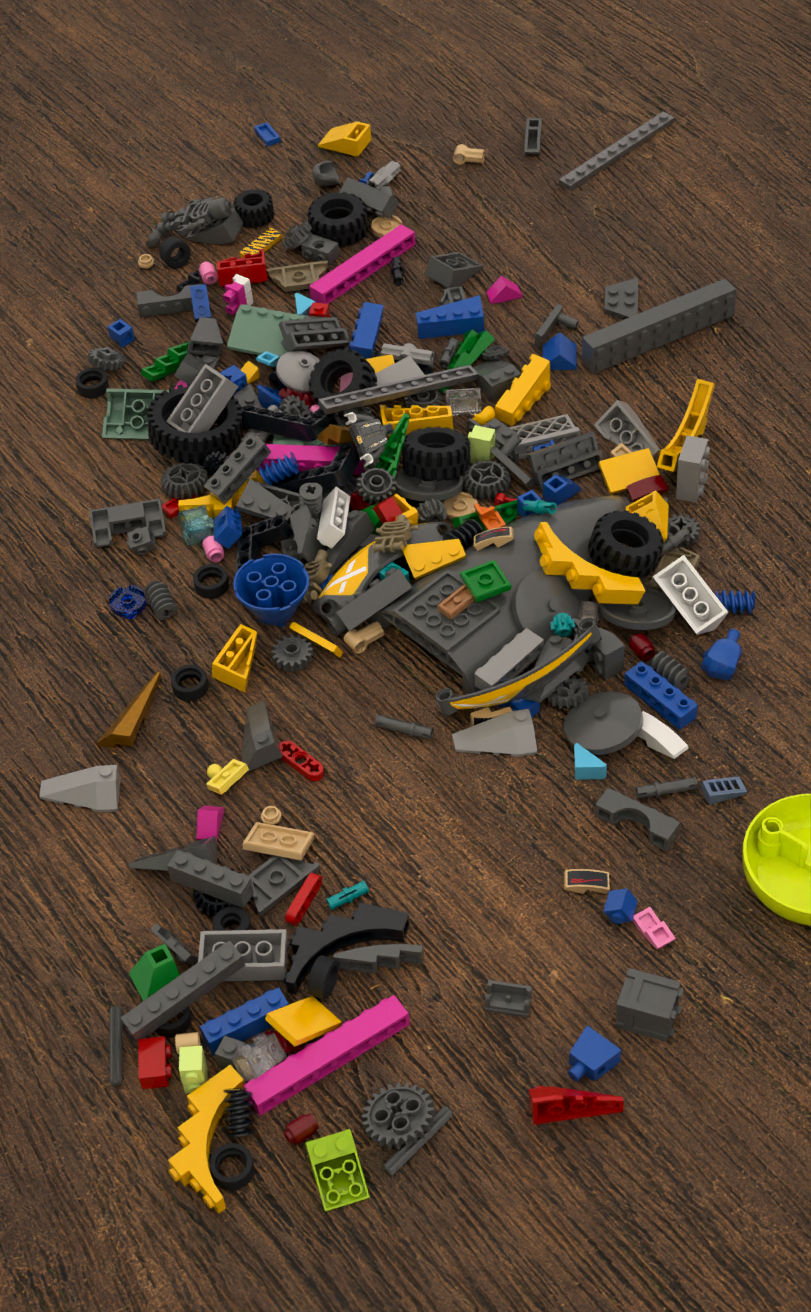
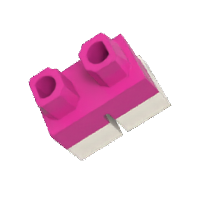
[223,274,254,315]

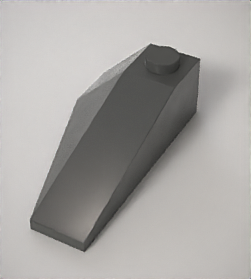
[326,510,375,575]

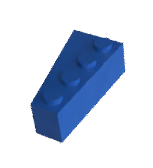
[416,295,484,339]

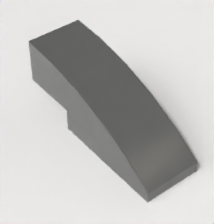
[524,118,542,154]

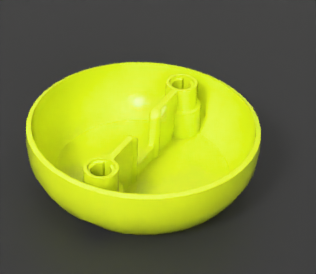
[742,794,811,926]

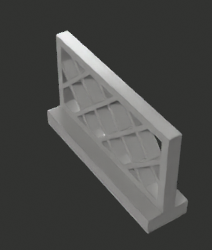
[509,414,580,459]

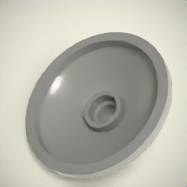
[276,350,320,393]

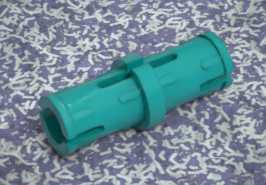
[523,500,557,514]
[326,880,369,911]

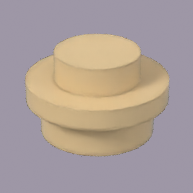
[138,254,154,269]
[261,806,282,825]

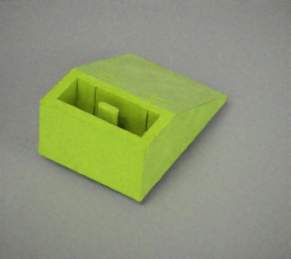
[305,1129,370,1211]

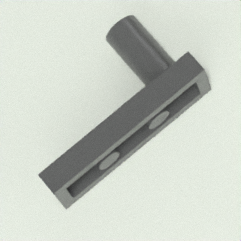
[534,304,579,348]
[490,434,536,488]

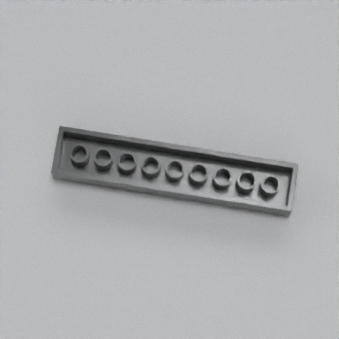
[582,278,736,374]

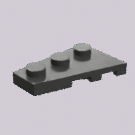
[236,479,293,523]

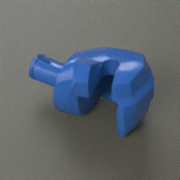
[701,629,742,681]

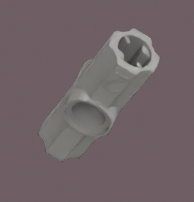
[366,161,401,190]
[381,343,434,366]

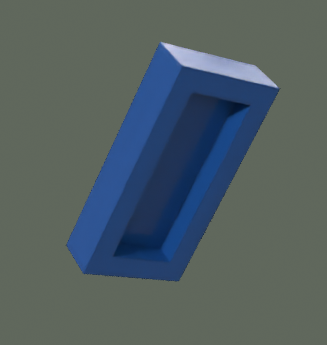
[254,122,280,147]

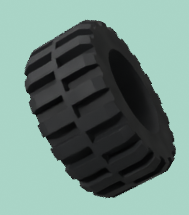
[307,192,369,248]
[309,348,377,415]
[402,427,470,481]
[588,510,664,579]

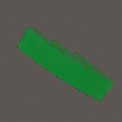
[141,341,198,382]

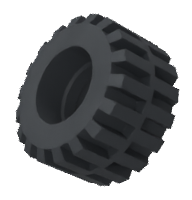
[233,189,274,228]

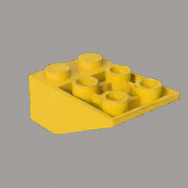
[318,122,372,157]
[626,491,669,541]

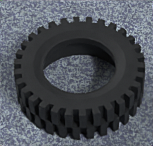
[147,383,243,464]

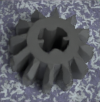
[416,498,447,524]

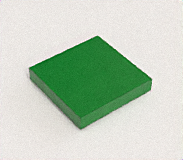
[460,560,511,603]

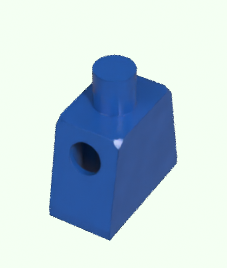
[568,1026,621,1082]

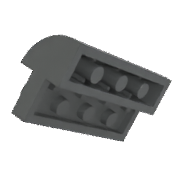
[278,317,350,351]
[528,431,604,490]

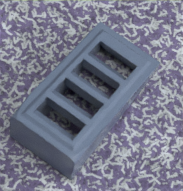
[701,776,747,805]

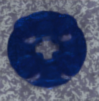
[109,585,147,619]

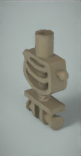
[373,514,419,553]
[300,550,332,604]

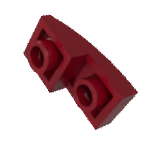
[278,388,315,408]
[626,475,669,502]

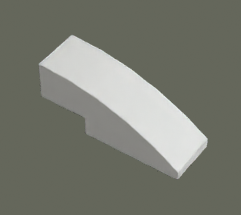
[638,711,688,759]

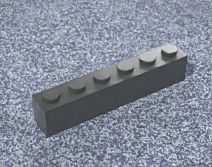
[121,940,245,1043]

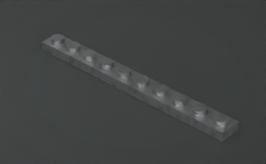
[559,112,674,191]
[318,365,478,414]

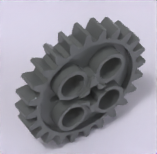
[361,1082,436,1150]

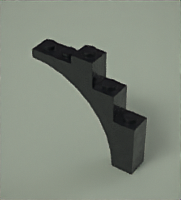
[284,903,410,995]

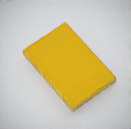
[598,448,660,495]
[265,996,342,1046]

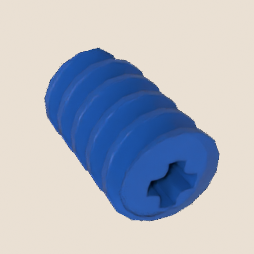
[259,452,299,485]
[715,590,755,615]

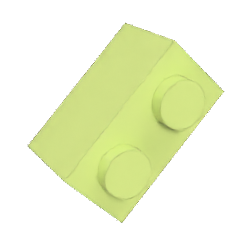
[468,425,495,463]
[179,1046,208,1093]

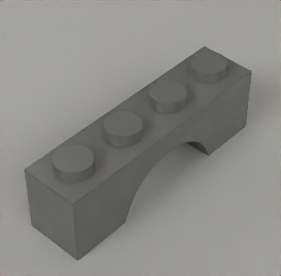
[137,284,201,317]
[595,788,680,851]

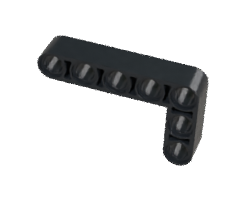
[241,405,334,441]
[267,442,360,493]
[235,515,293,575]

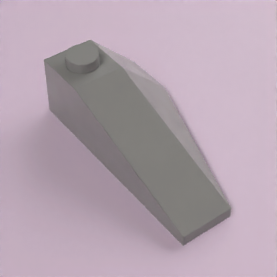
[594,400,660,457]
[452,709,538,757]
[39,765,121,812]

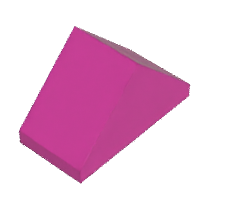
[486,276,522,304]
[196,806,225,842]

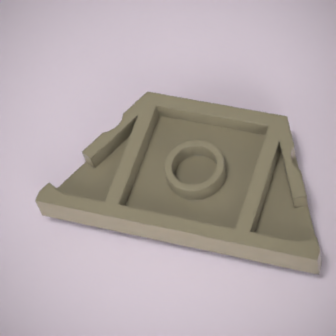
[266,260,328,292]

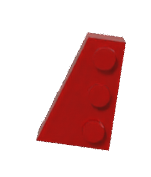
[217,248,268,287]

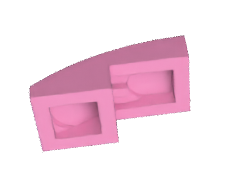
[633,907,676,950]

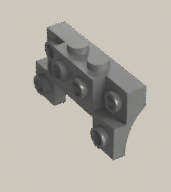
[89,499,166,548]

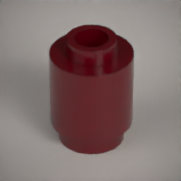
[629,633,656,661]
[283,1113,319,1146]

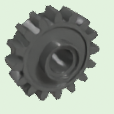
[281,221,312,250]
[404,389,442,408]
[357,468,396,504]
[271,634,314,672]

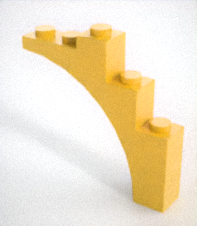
[657,379,715,472]
[178,470,267,518]
[534,522,645,604]
[168,1064,245,1213]

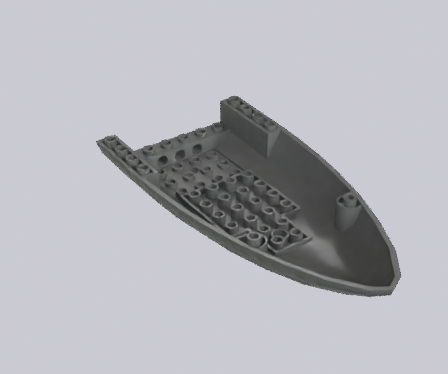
[370,495,630,694]

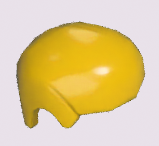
[473,405,495,426]

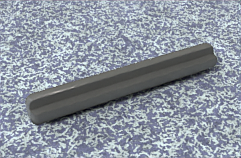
[110,1006,122,1086]
[384,1106,453,1175]

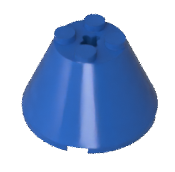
[233,554,309,627]

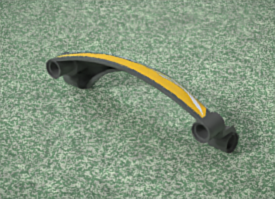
[312,522,453,637]
[435,618,602,718]

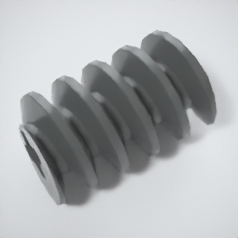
[299,483,322,516]
[144,581,178,620]
[648,651,690,690]

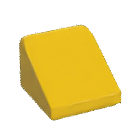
[241,361,260,385]

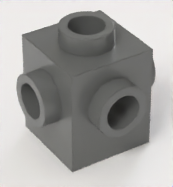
[127,526,157,556]

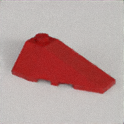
[529,1086,624,1125]

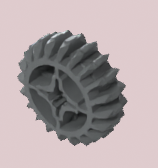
[463,459,511,501]
[161,462,209,500]

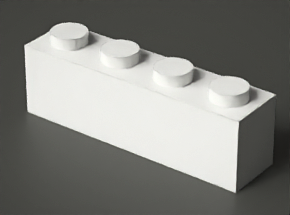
[317,487,350,549]

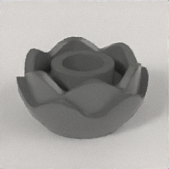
[146,229,161,248]

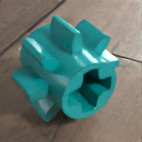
[550,613,575,637]

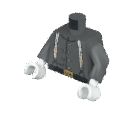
[344,412,394,467]

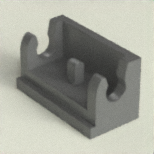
[485,980,532,1018]

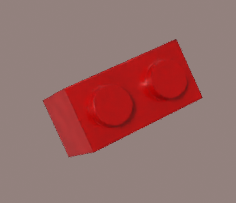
[138,1036,172,1089]

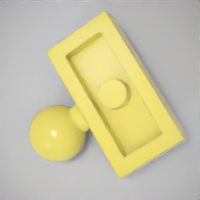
[206,759,249,795]

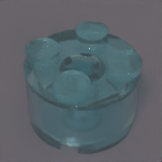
[178,505,214,545]

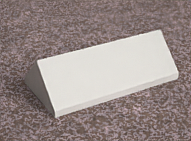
[653,555,728,635]

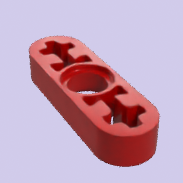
[279,741,324,782]
[285,873,323,926]

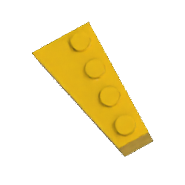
[495,354,551,426]
[380,405,453,436]

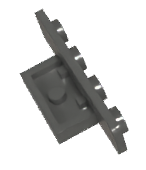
[468,418,519,465]

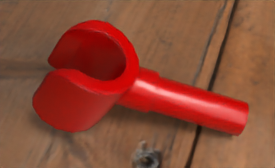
[494,493,517,506]

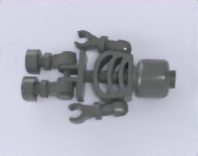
[157,197,233,238]

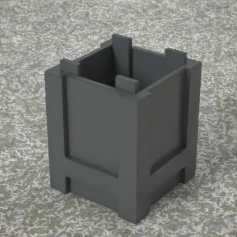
[616,968,684,1042]

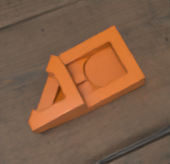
[474,503,506,530]

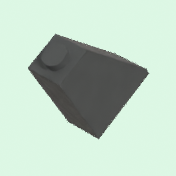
[187,317,223,357]

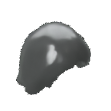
[312,160,341,187]

